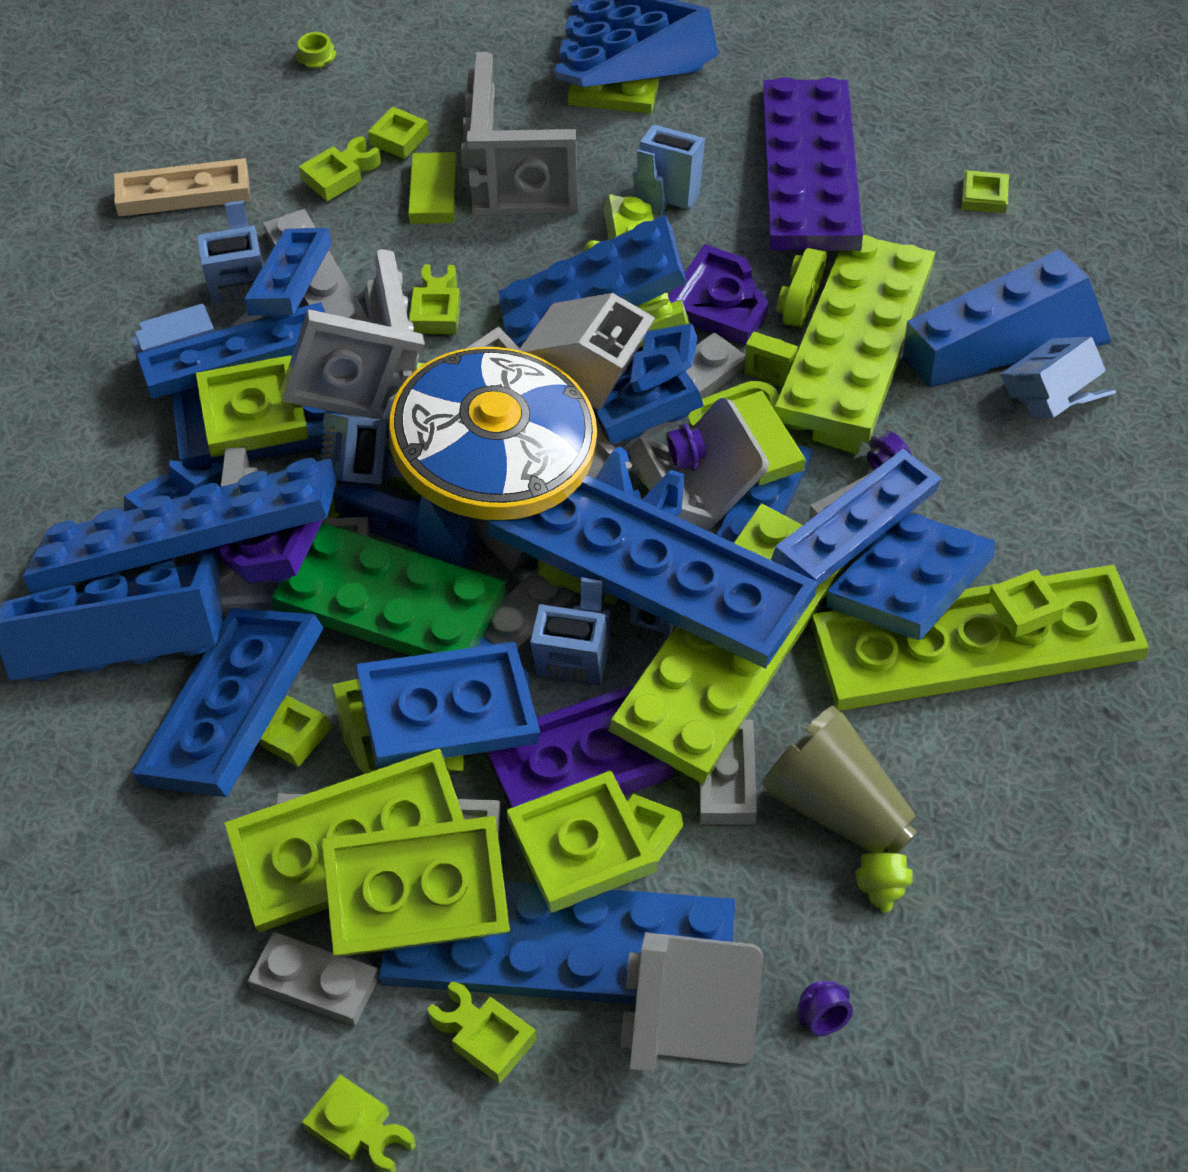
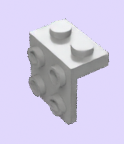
[627,398,769,531]
[620,932,763,1072]

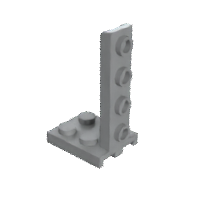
[461,52,578,215]
[281,249,425,420]

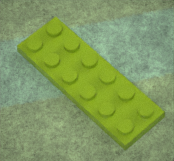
[775,235,936,443]
[609,503,846,784]
[811,564,1149,711]

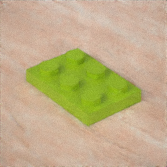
[321,816,510,957]

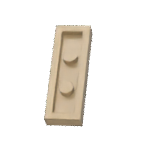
[114,158,251,217]

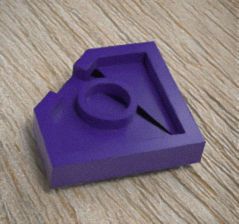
[668,244,768,345]
[213,520,323,583]

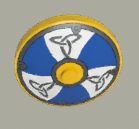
[389,347,597,520]

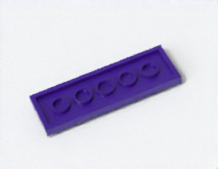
[763,77,863,250]

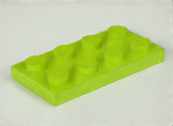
[224,748,465,933]

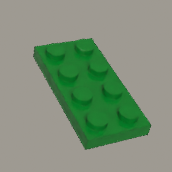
[271,522,506,656]

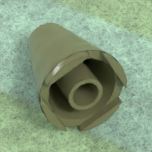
[761,705,917,854]

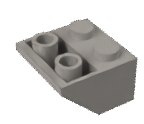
[519,293,655,410]

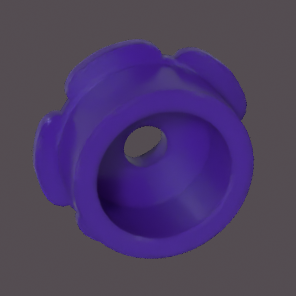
[666,424,706,471]
[867,430,912,469]
[796,981,853,1036]

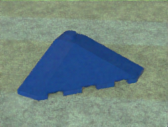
[554,0,719,87]

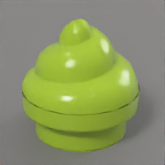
[855,853,913,913]

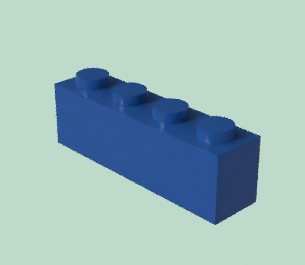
[902,249,1111,387]
[0,548,223,681]

